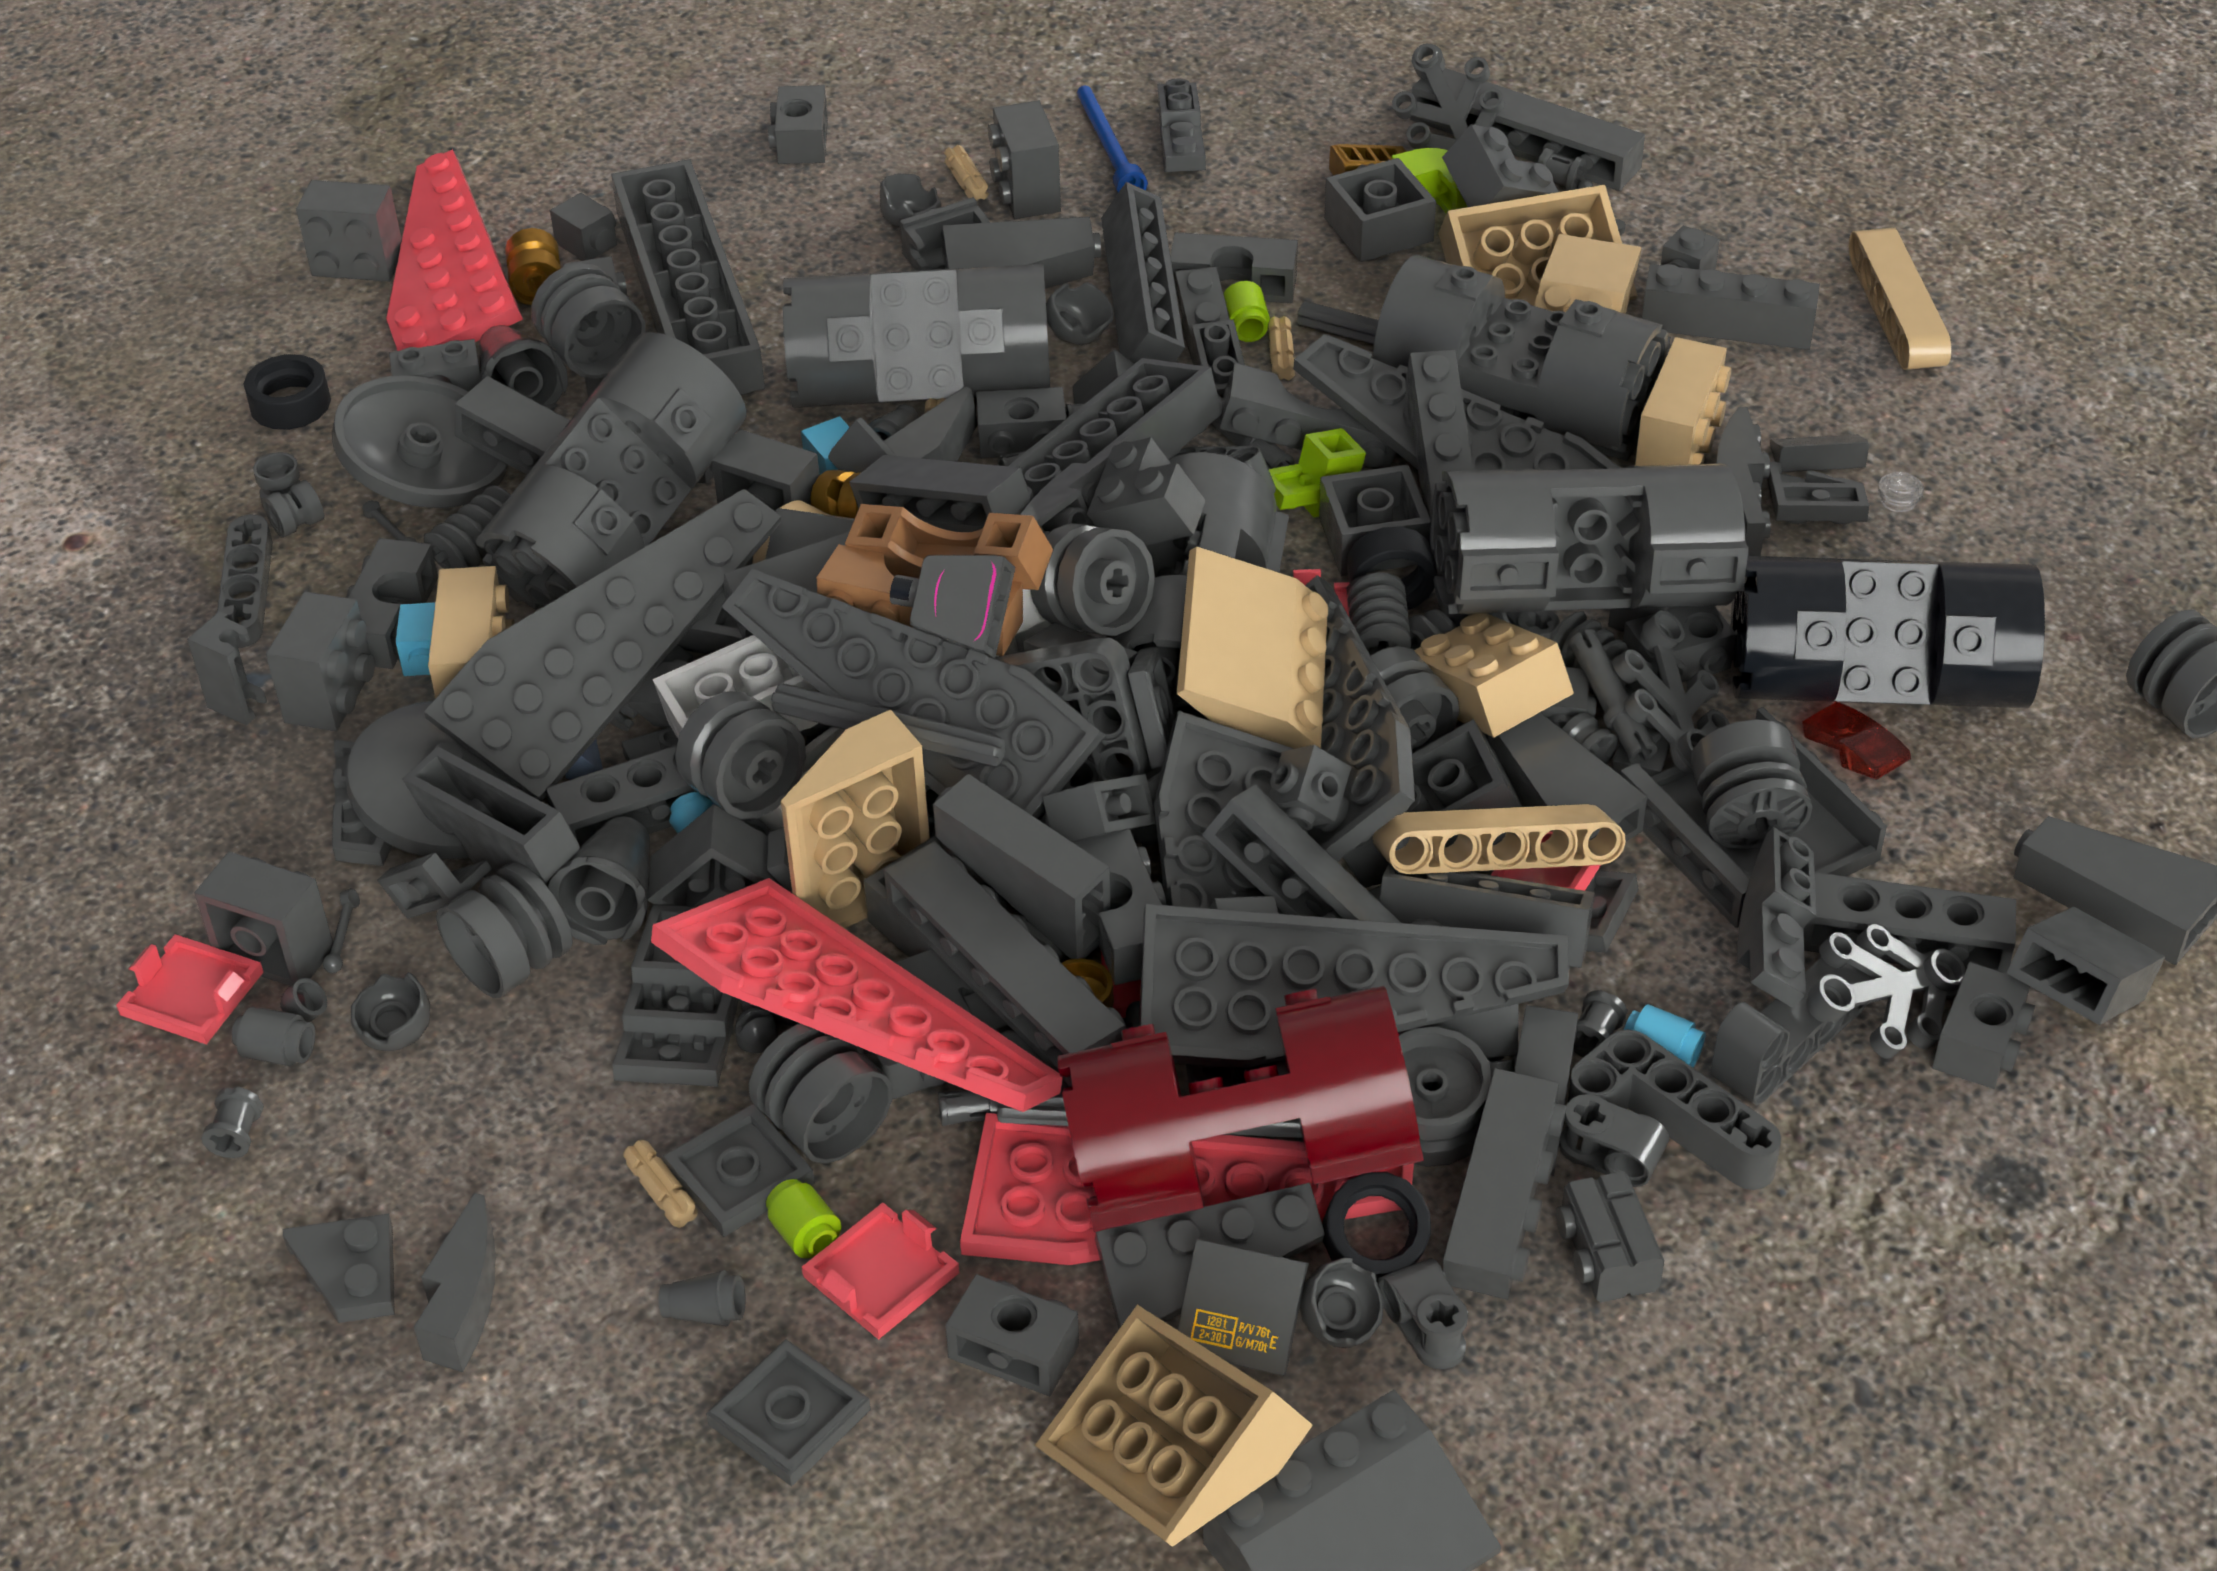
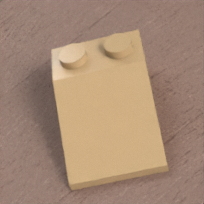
[1534,234,1642,314]

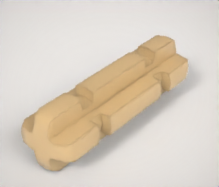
[944,145,989,201]
[1268,316,1295,381]
[623,1140,698,1228]

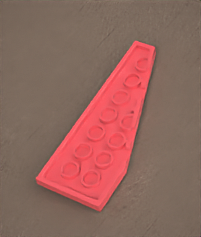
[386,149,523,351]
[651,878,1063,1112]
[960,1113,1414,1265]

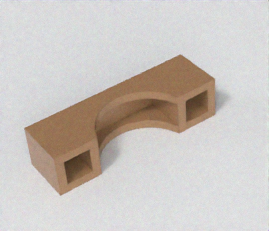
[845,504,1053,590]
[816,544,1023,656]

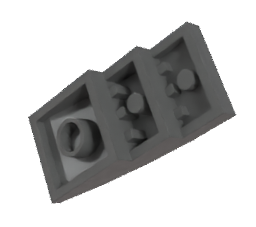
[612,905,739,1087]

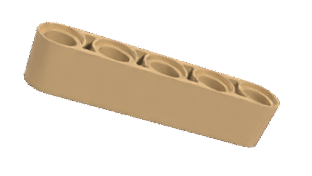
[1849,227,1951,370]
[1373,804,1626,874]

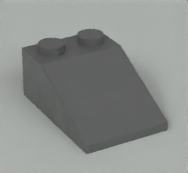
[1405,719,1523,848]

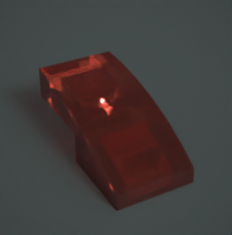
[1802,702,1911,780]

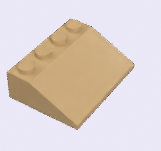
[1438,185,1638,306]
[1177,546,1328,749]
[781,709,930,929]
[1035,1304,1313,1547]

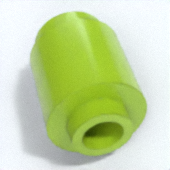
[1223,281,1270,342]
[766,1179,841,1259]

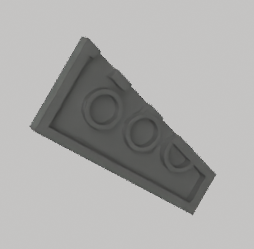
[1095,1183,1325,1329]

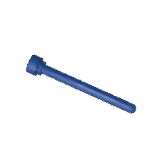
[1077,85,1148,193]

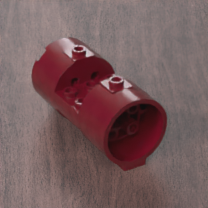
[1057,986,1424,1232]

